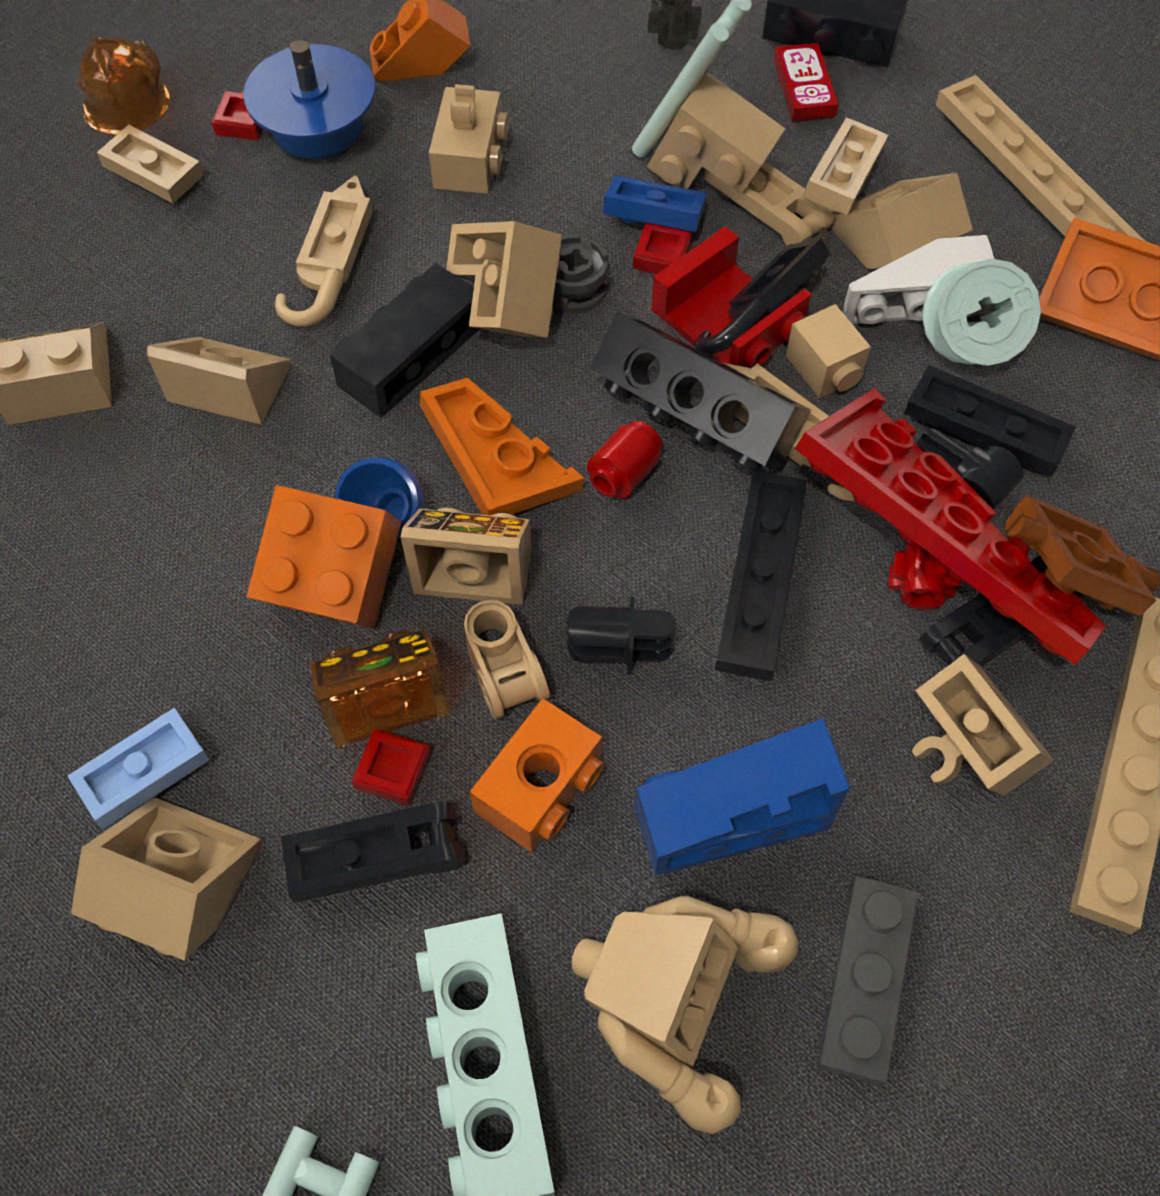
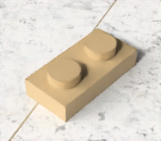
[97,124,204,204]

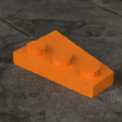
[419,378,585,516]

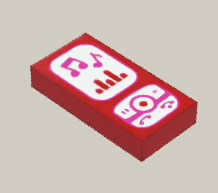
[773,43,838,121]

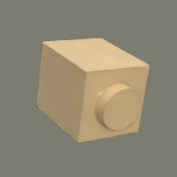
[786,304,871,398]

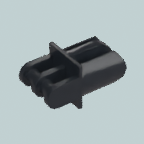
[567,597,677,674]

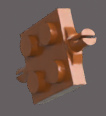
[1005,495,1160,616]

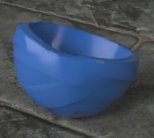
[335,457,423,543]

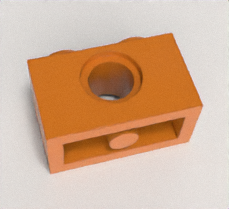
[469,698,605,852]

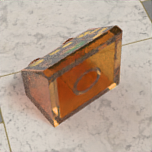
[310,629,449,748]

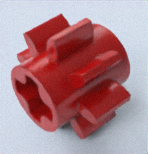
[888,543,960,610]

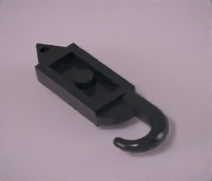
[694,227,830,355]

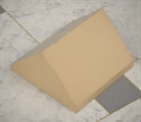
[147,337,291,425]

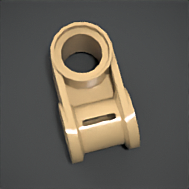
[464,600,550,720]

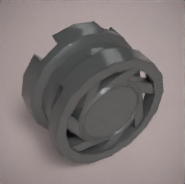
[552,234,608,313]

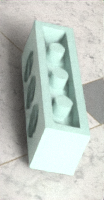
[416,913,555,1196]

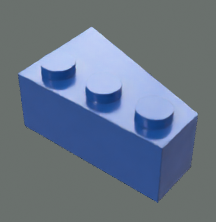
[634,718,850,876]

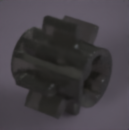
[647,0,702,49]

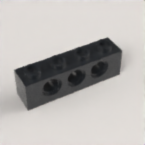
[590,312,811,471]

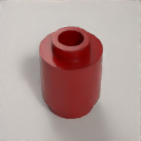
[587,421,663,498]

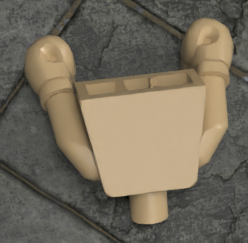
[572,896,799,1134]

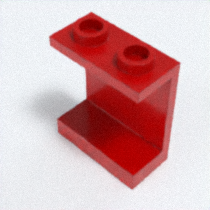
[651,226,812,368]

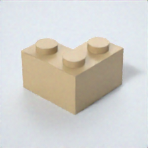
[647,72,785,194]
[446,221,562,338]

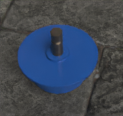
[244,39,375,158]

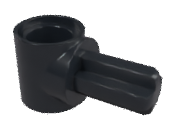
[916,428,1024,510]

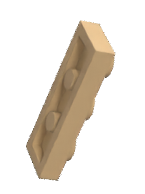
[802,117,889,216]

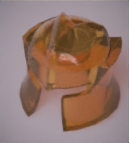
[75,37,170,135]

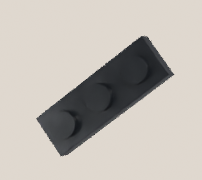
[904,365,1076,477]

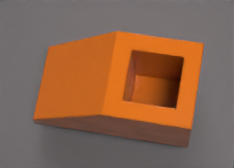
[370,0,471,81]

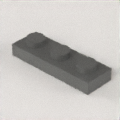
[816,875,918,1087]

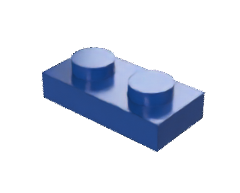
[603,175,707,232]

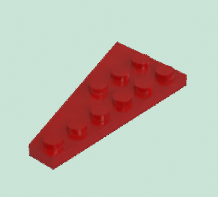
[794,388,1106,665]

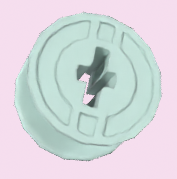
[922,259,1041,366]

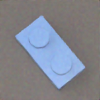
[68,708,210,830]

